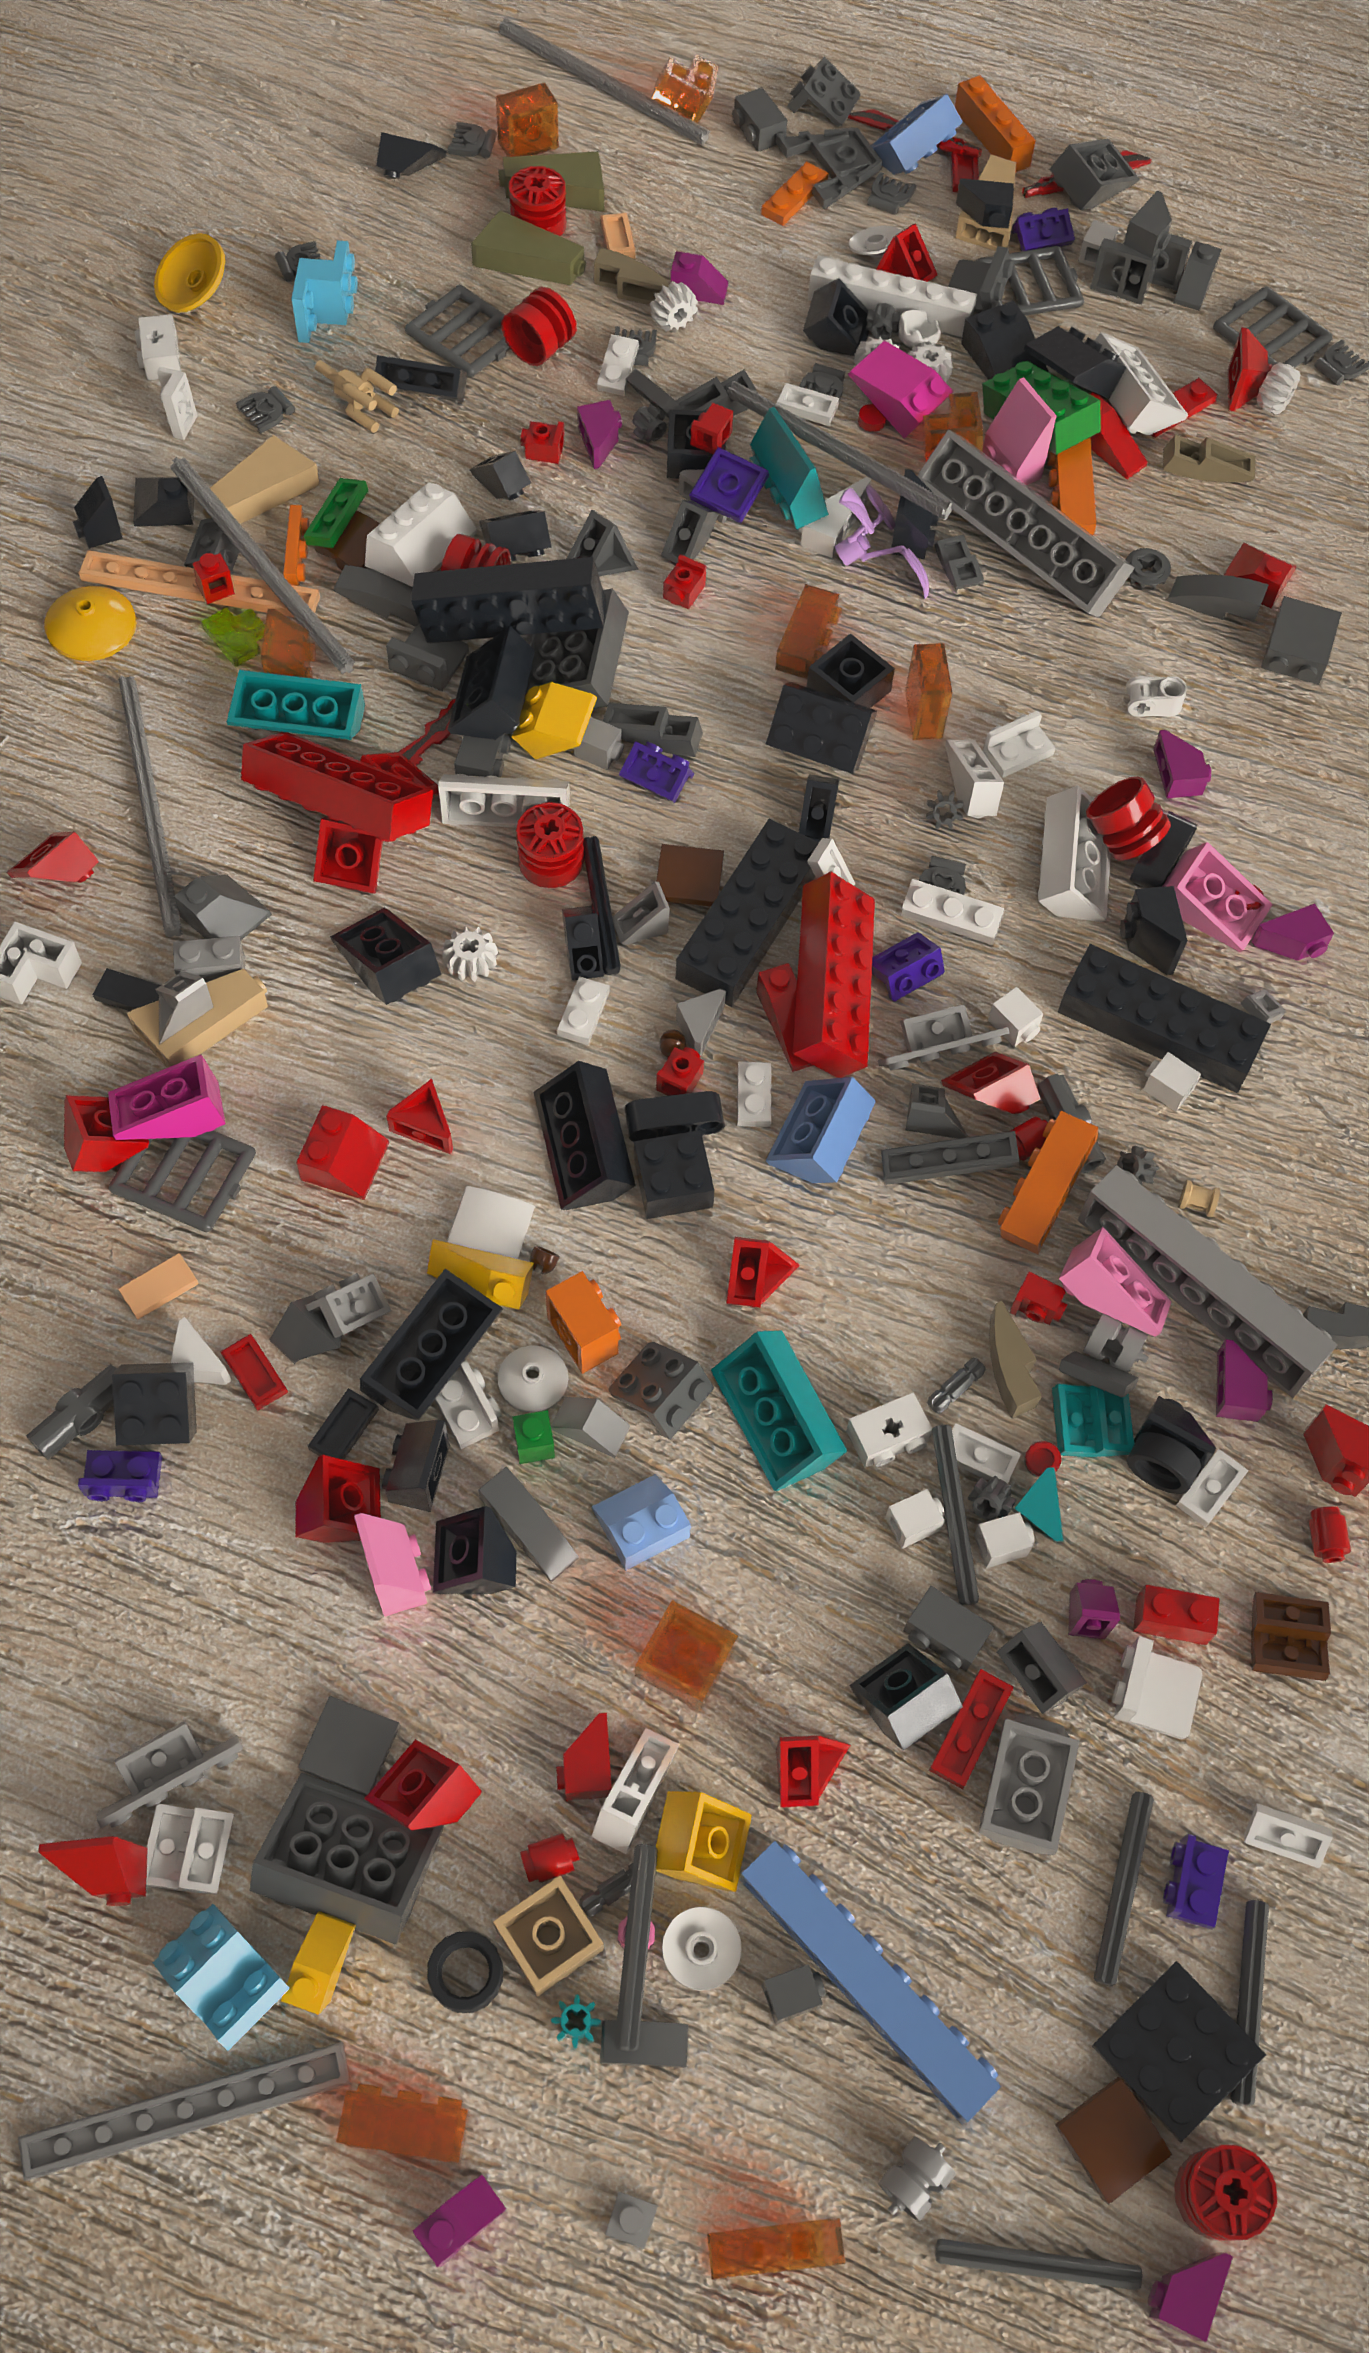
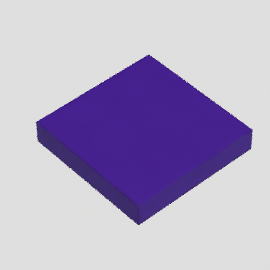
[689,447,769,523]

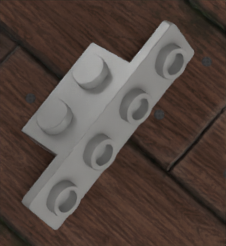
[878,1004,1010,1071]
[97,1721,243,1828]

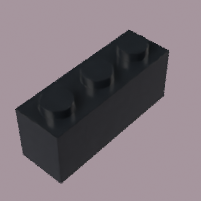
[373,355,467,402]

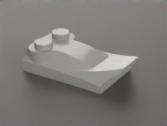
[979,1713,1080,1855]

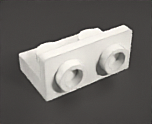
[157,367,198,440]
[983,711,1056,778]
[435,1360,502,1449]

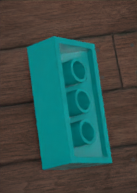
[749,406,829,529]
[227,670,365,740]
[711,1330,847,1492]

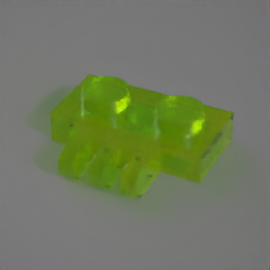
[201,607,270,668]

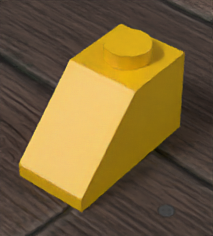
[281,1911,356,2015]

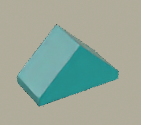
[1015,1467,1064,1543]

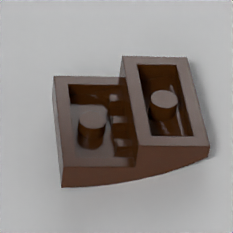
[314,510,380,570]
[656,844,724,907]
[1251,1592,1331,1681]
[1055,2077,1172,2204]

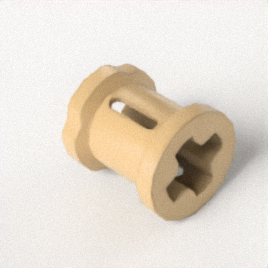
[1178,1180,1220,1217]

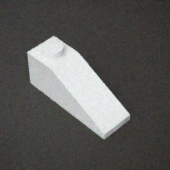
[799,477,871,558]
[945,740,1004,818]
[591,1728,680,1854]

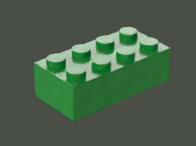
[982,361,1101,455]

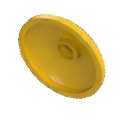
[154,233,225,313]
[44,586,136,661]

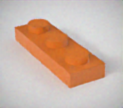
[761,162,828,226]
[284,505,310,586]

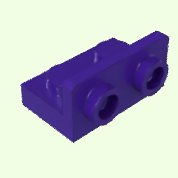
[1011,207,1075,251]
[619,741,695,803]
[872,932,945,1002]
[78,1450,162,1502]
[1163,1834,1229,1930]

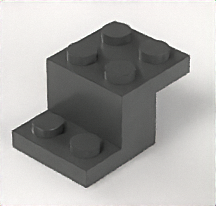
[1090,234,1192,305]

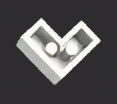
[0,922,82,1005]

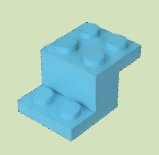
[291,240,358,343]
[153,1904,290,2051]

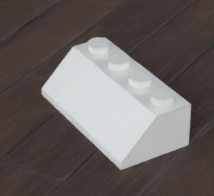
[1095,332,1188,435]
[365,482,477,587]
[438,774,570,828]
[1038,785,1111,922]

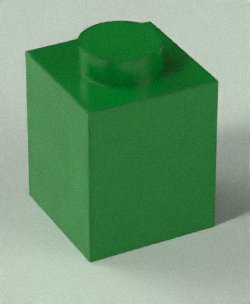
[512,1410,555,1464]

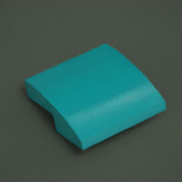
[1052,1384,1134,1457]

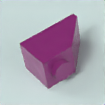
[671,251,729,305]
[577,400,622,469]
[1153,730,1211,799]
[1252,903,1334,961]
[1216,1339,1273,1422]
[1068,1579,1120,1640]
[412,2174,507,2267]
[1148,2253,1233,2342]

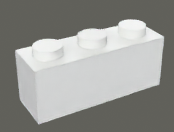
[902,879,1004,946]

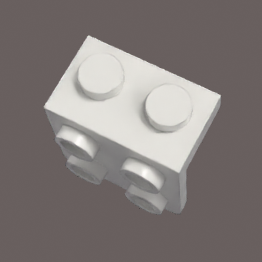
[1112,1636,1203,1739]

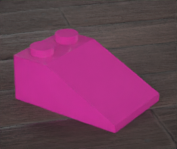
[848,340,953,439]
[108,1054,226,1140]

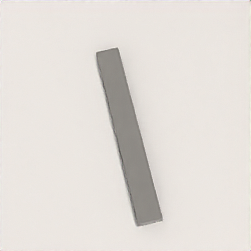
[18,2042,352,2181]

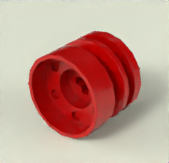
[509,166,566,236]
[501,286,577,367]
[440,534,511,571]
[1086,776,1171,861]
[516,802,584,888]
[1174,2145,1278,2241]

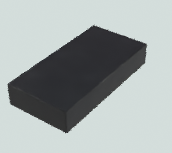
[92,968,161,1011]
[308,1388,379,1460]

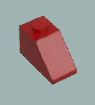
[556,1712,612,1801]

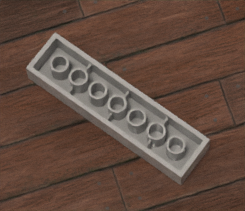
[917,429,1135,618]
[1078,1165,1338,1398]

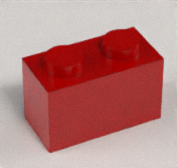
[1133,1584,1220,1645]

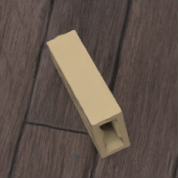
[955,155,1016,251]
[203,435,320,524]
[127,969,268,1068]

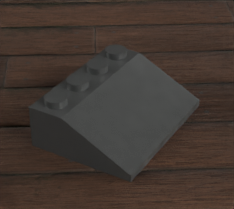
[524,588,629,709]
[250,1773,444,1945]

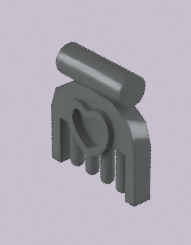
[448,122,497,158]
[868,172,916,215]
[275,241,322,282]
[615,327,657,366]
[1314,339,1369,385]
[799,363,846,401]
[236,386,295,434]
[919,856,966,895]

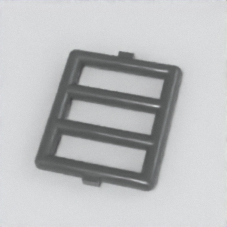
[976,246,1084,316]
[405,285,510,377]
[1213,286,1333,368]
[109,1131,256,1232]

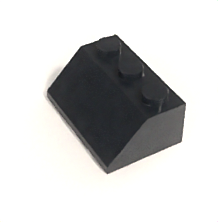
[1023,326,1127,399]

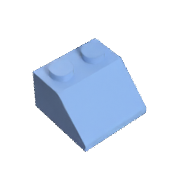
[592,1474,691,1571]

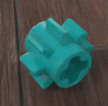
[551,1994,601,2049]

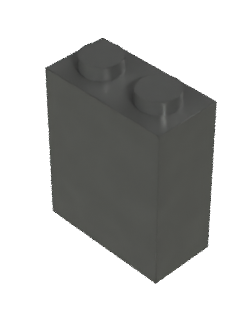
[1261,596,1342,685]

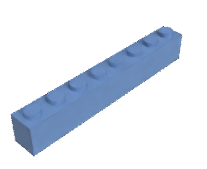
[739,1841,1002,2125]

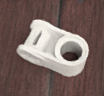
[1126,676,1187,717]

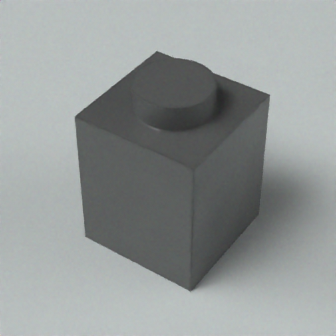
[762,1964,826,2025]

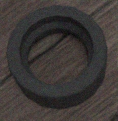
[1126,1432,1201,1494]
[427,1931,503,2013]

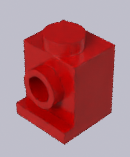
[691,403,733,454]
[520,421,565,464]
[192,553,235,604]
[663,554,707,610]
[656,1047,704,1096]
[1009,1271,1068,1325]

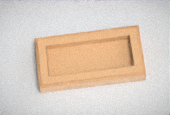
[600,213,636,259]
[118,1253,199,1320]

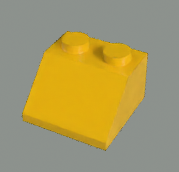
[512,682,597,760]
[656,1791,752,1892]

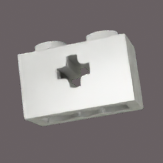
[135,314,181,380]
[846,1392,932,1468]

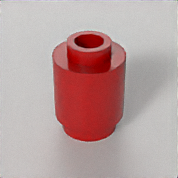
[1008,1116,1048,1161]
[1308,1506,1351,1563]
[520,1832,580,1883]

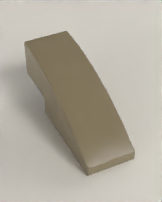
[594,247,670,305]
[1162,434,1256,483]
[989,1301,1042,1419]

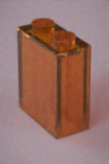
[905,643,953,740]

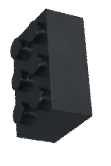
[765,682,877,774]

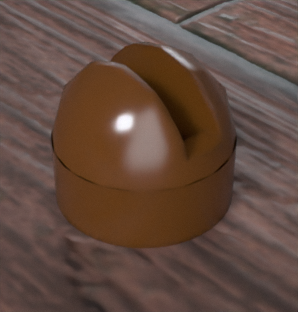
[660,1029,686,1057]
[529,1246,560,1274]

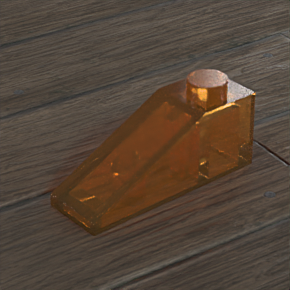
[707,2218,846,2279]

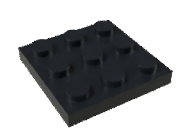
[1092,1961,1266,2143]

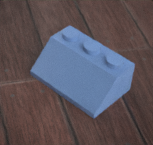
[871,94,963,175]
[766,1077,876,1183]

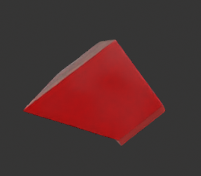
[876,223,938,282]
[386,1079,453,1154]
[727,1237,800,1308]
[776,1735,851,1807]

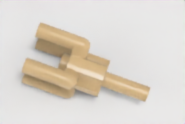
[315,360,399,433]

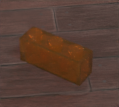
[775,584,842,679]
[336,2084,470,2164]

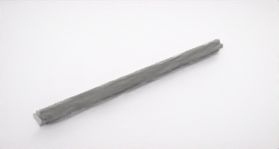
[499,18,710,146]
[728,381,953,520]
[170,457,355,674]
[118,676,183,938]

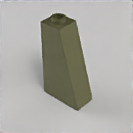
[498,151,604,211]
[471,210,586,285]

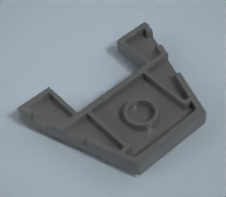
[776,127,882,209]

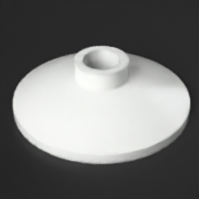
[849,226,901,258]
[498,1345,568,1413]
[662,1907,741,1990]

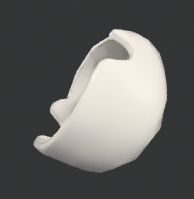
[898,310,941,349]

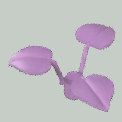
[835,485,929,599]

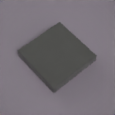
[298,1696,400,1796]

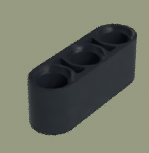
[1129,811,1198,888]
[624,1091,725,1142]

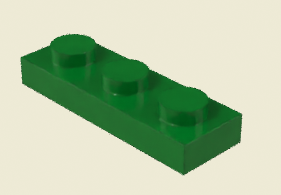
[304,478,369,548]

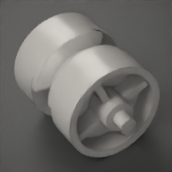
[1082,1314,1149,1373]
[878,2136,956,2222]

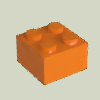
[545,1271,621,1374]

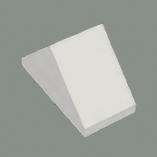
[171,1317,231,1385]

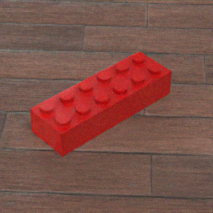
[241,732,433,842]
[793,872,875,1078]

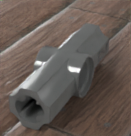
[1037,1073,1106,1173]
[26,1364,117,1460]

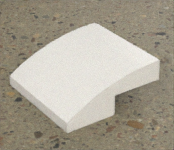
[446,1186,535,1259]
[146,1804,234,1895]

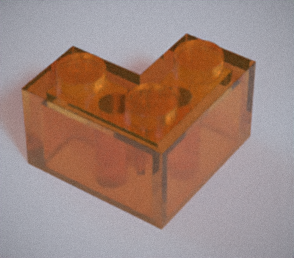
[652,54,719,123]
[923,392,983,462]

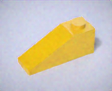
[427,1239,534,1310]

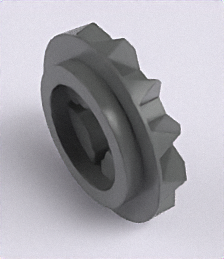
[1126,548,1171,589]

